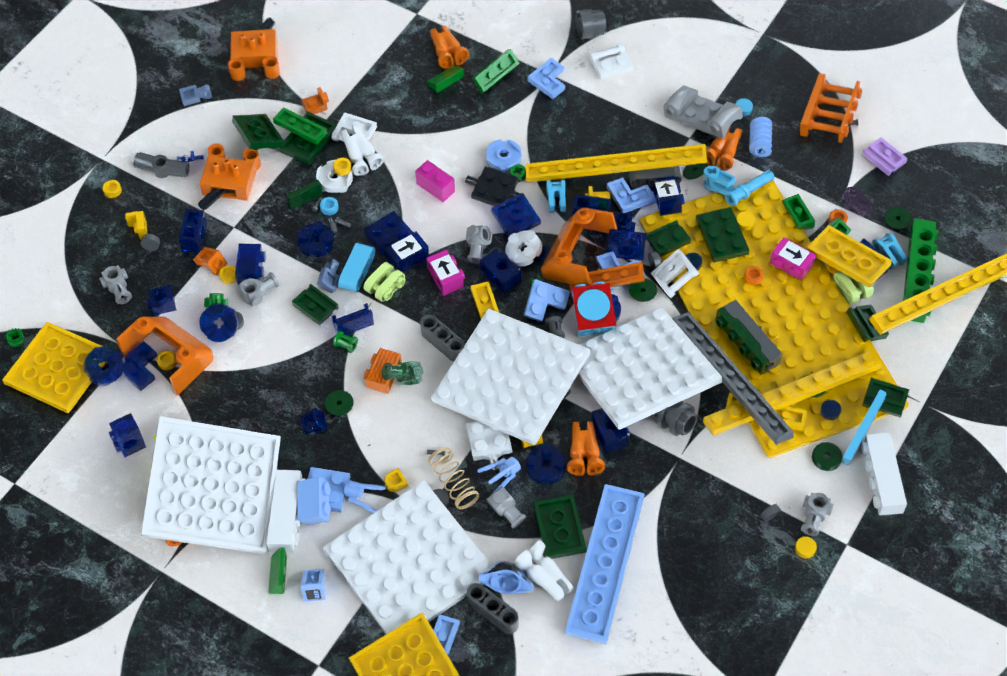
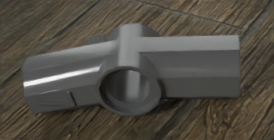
[133,152,190,178]

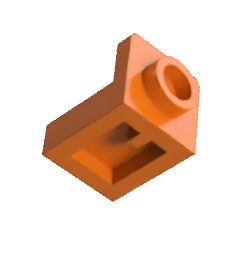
[301,87,329,114]
[193,247,227,275]

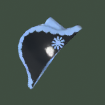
[478,561,533,594]

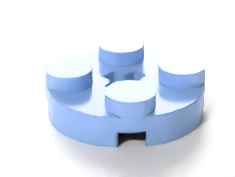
[486,139,522,173]

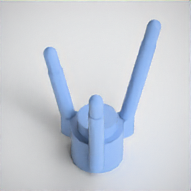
[477,457,521,492]
[344,480,386,513]

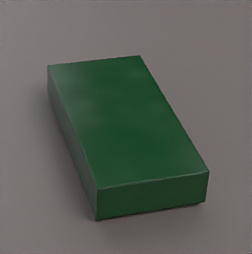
[286,180,323,210]

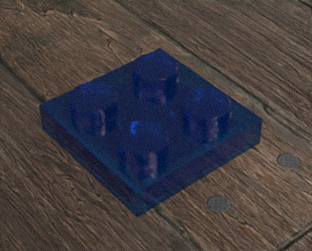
[491,193,541,238]
[364,211,415,257]

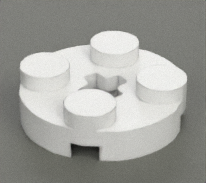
[316,160,353,193]
[505,231,542,266]

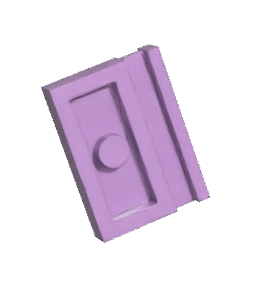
[862,137,907,176]

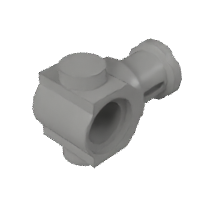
[466,225,493,264]
[99,265,132,304]
[239,272,279,307]
[486,486,526,529]
[801,492,834,536]

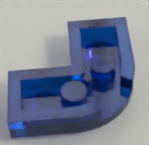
[123,341,157,391]

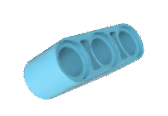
[338,243,375,292]

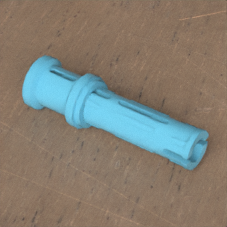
[725,170,774,207]

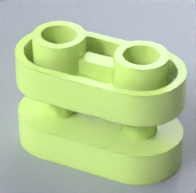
[364,262,406,302]
[833,271,874,304]

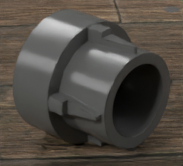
[576,9,606,39]

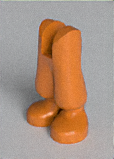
[430,25,470,69]
[706,126,742,171]
[567,421,605,476]

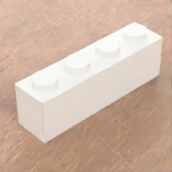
[861,433,907,515]
[267,470,305,553]

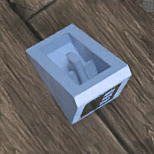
[301,569,325,601]

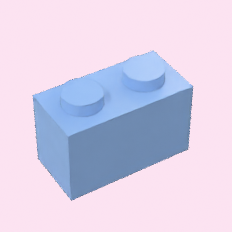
[297,477,331,526]

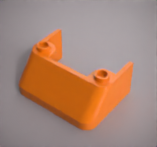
[541,208,618,286]
[116,317,214,396]

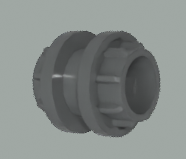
[655,401,697,436]

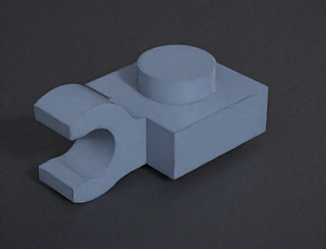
[179,85,212,106]
[317,259,340,293]

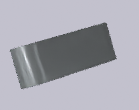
[628,166,682,189]
[420,315,464,362]
[467,583,519,634]

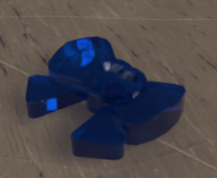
[176,151,204,162]

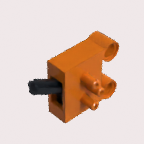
[228,17,280,81]
[198,143,261,210]

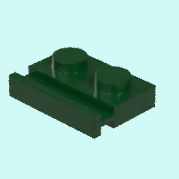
[645,220,691,257]
[292,284,339,325]
[846,305,889,342]
[862,378,910,418]

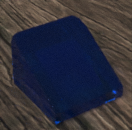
[300,408,328,434]

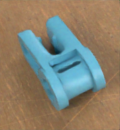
[704,166,736,195]
[546,180,566,213]
[872,233,907,270]

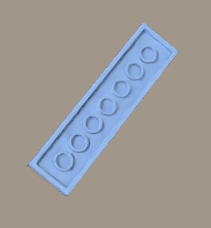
[565,484,645,644]

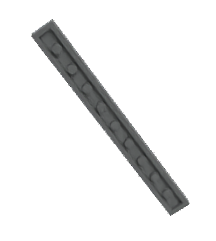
[672,312,794,445]

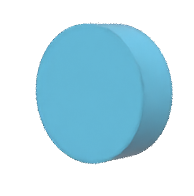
[736,99,753,116]
[320,197,339,215]

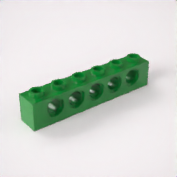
[903,218,939,323]

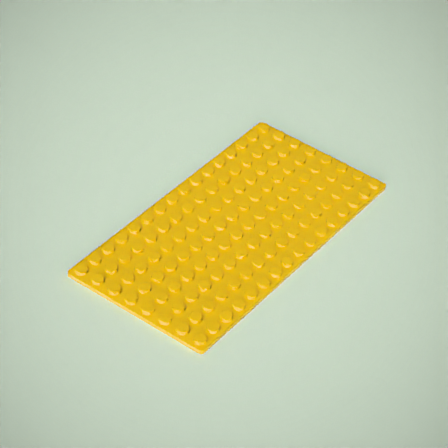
[640,180,909,458]

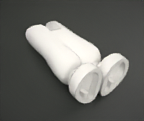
[341,124,384,176]
[513,541,573,601]

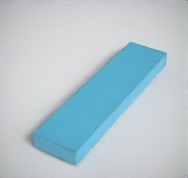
[842,389,887,465]

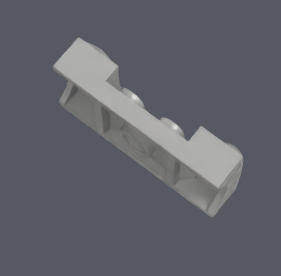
[663,85,743,139]

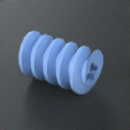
[749,117,772,157]

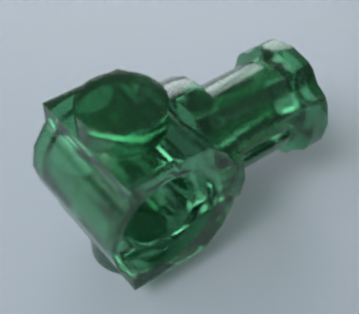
[382,361,423,386]

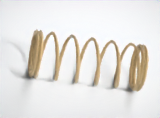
[428,447,479,509]

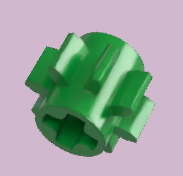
[204,293,228,313]

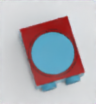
[571,281,616,337]

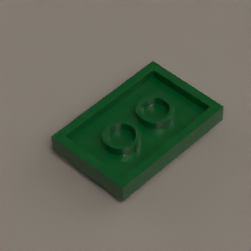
[279,111,337,165]
[232,114,284,150]
[696,207,750,263]
[533,495,587,559]

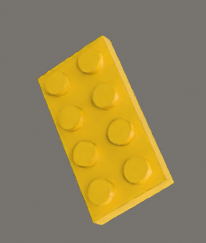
[807,225,892,288]

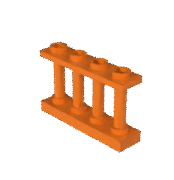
[800,73,863,143]

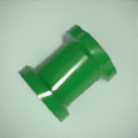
[333,330,358,353]

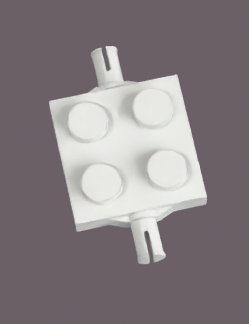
[466,421,513,470]

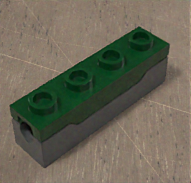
[715,300,782,375]

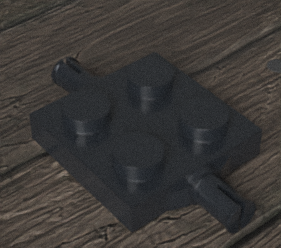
[465,166,525,210]

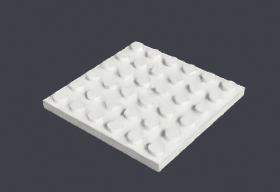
[431,308,590,445]
[577,308,722,430]
[141,417,281,554]
[323,480,492,634]

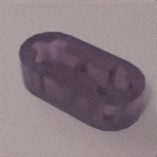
[843,187,873,217]

